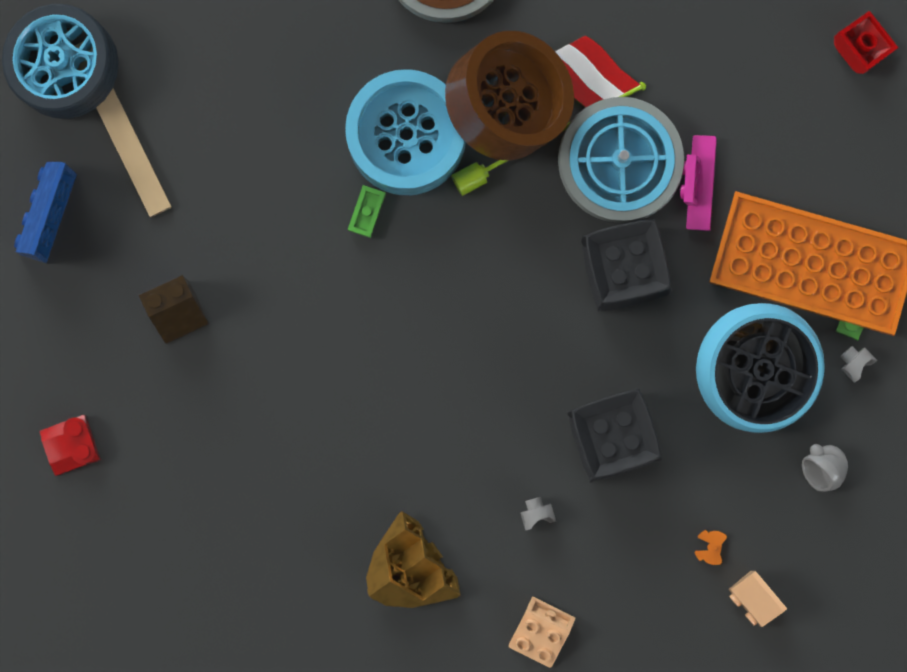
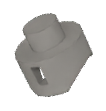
[841,346,878,383]
[520,497,556,530]

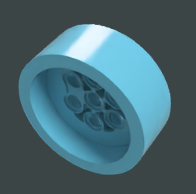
[346,70,466,195]

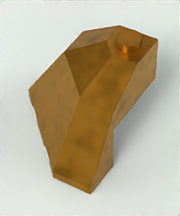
[366,511,460,608]

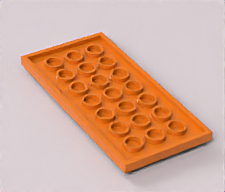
[709,191,907,336]

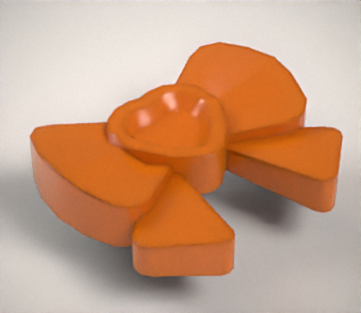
[694,530,727,565]

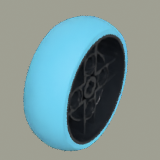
[696,303,825,433]

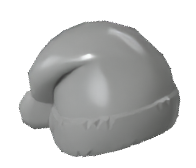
[802,444,848,492]

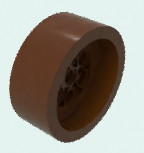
[445,31,574,160]

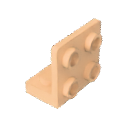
[508,596,576,668]

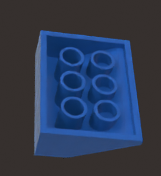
[14,162,77,264]

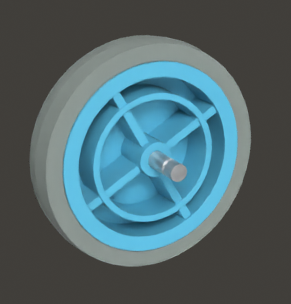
[558,97,684,223]

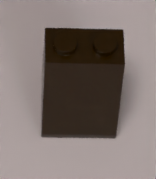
[139,275,209,344]

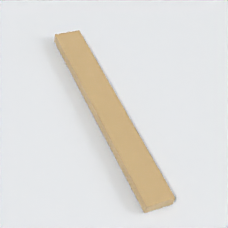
[75,41,172,218]

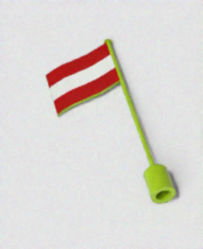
[451,35,646,196]

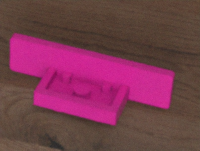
[680,135,717,231]

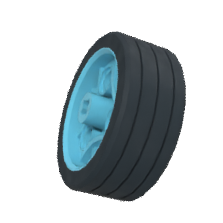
[2,4,119,119]

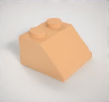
[729,571,787,627]

